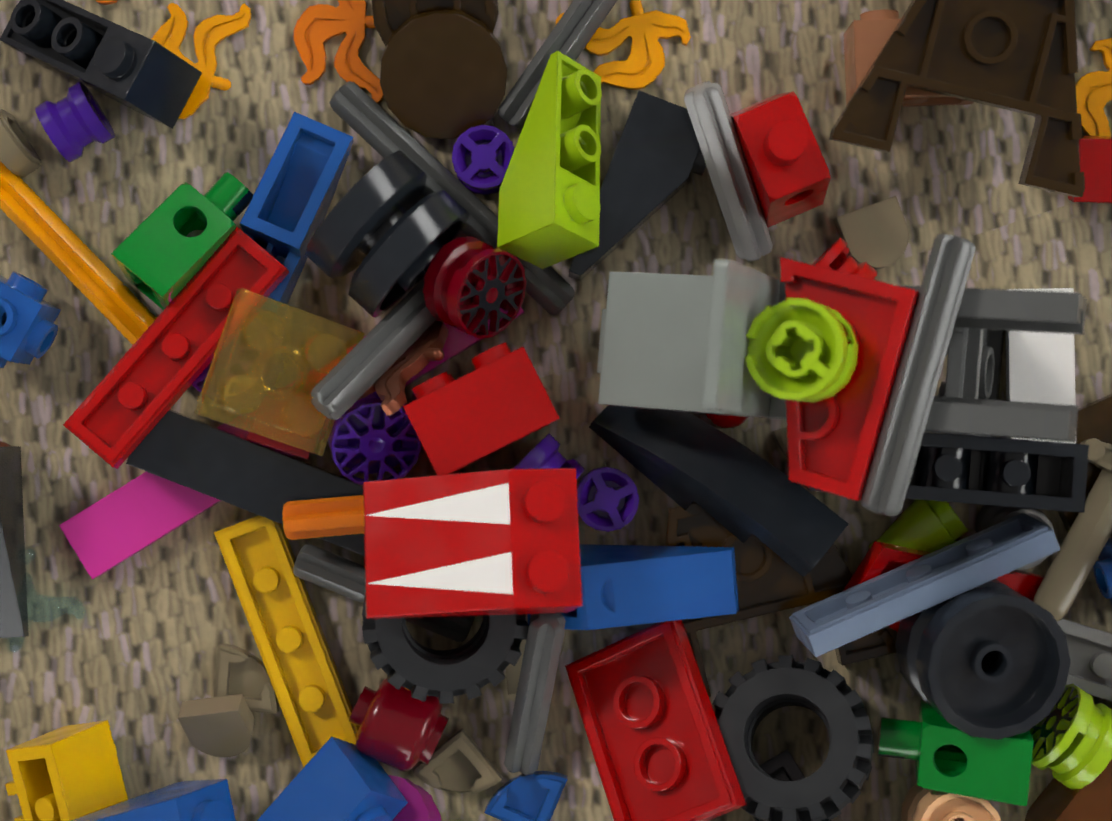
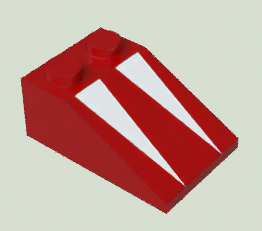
[363,468,582,619]

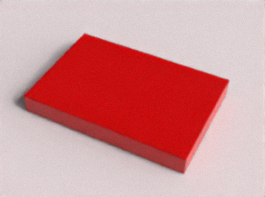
[565,620,746,821]

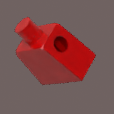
[731,91,831,228]

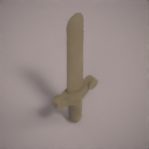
[1033,438,1112,621]

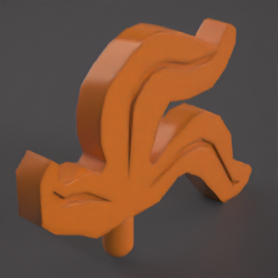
[293,0,384,104]

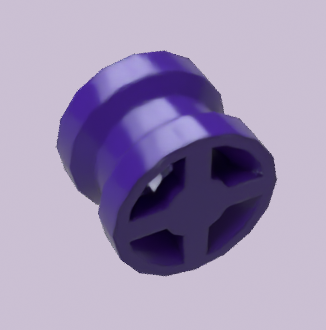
[35,82,115,162]
[452,125,514,195]
[577,467,639,532]

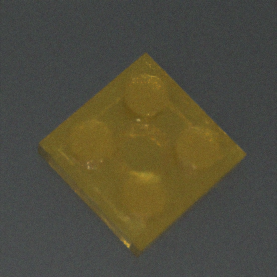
[194,288,365,456]

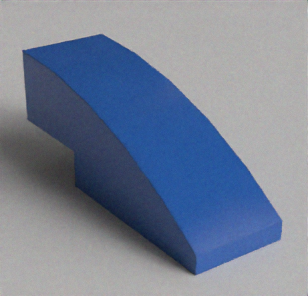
[240,112,353,325]

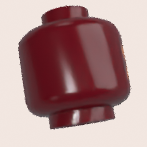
[349,678,449,772]

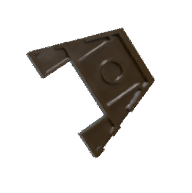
[829,0,1085,197]
[665,501,896,697]

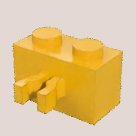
[5,720,128,821]

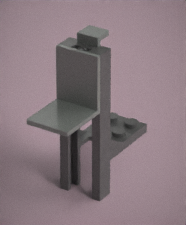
[597,259,1087,442]

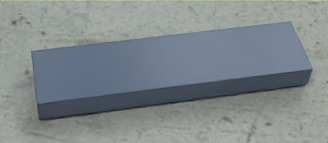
[789,513,1060,657]

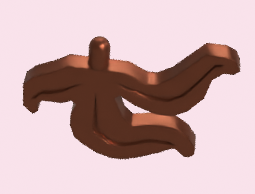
[358,321,449,416]

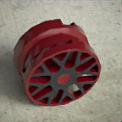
[423,236,527,339]

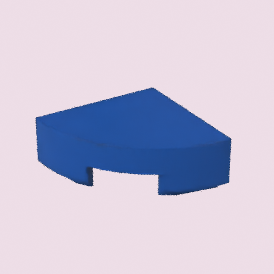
[484,771,568,821]

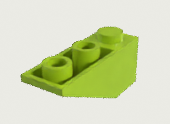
[497,51,602,269]

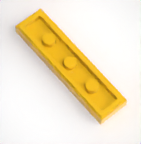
[214,515,359,767]

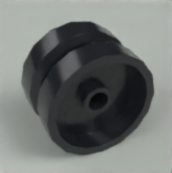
[305,150,470,318]
[895,579,1071,740]

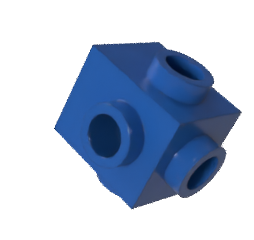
[0,271,61,368]

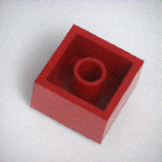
[403,342,560,475]

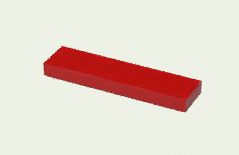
[63,227,289,469]

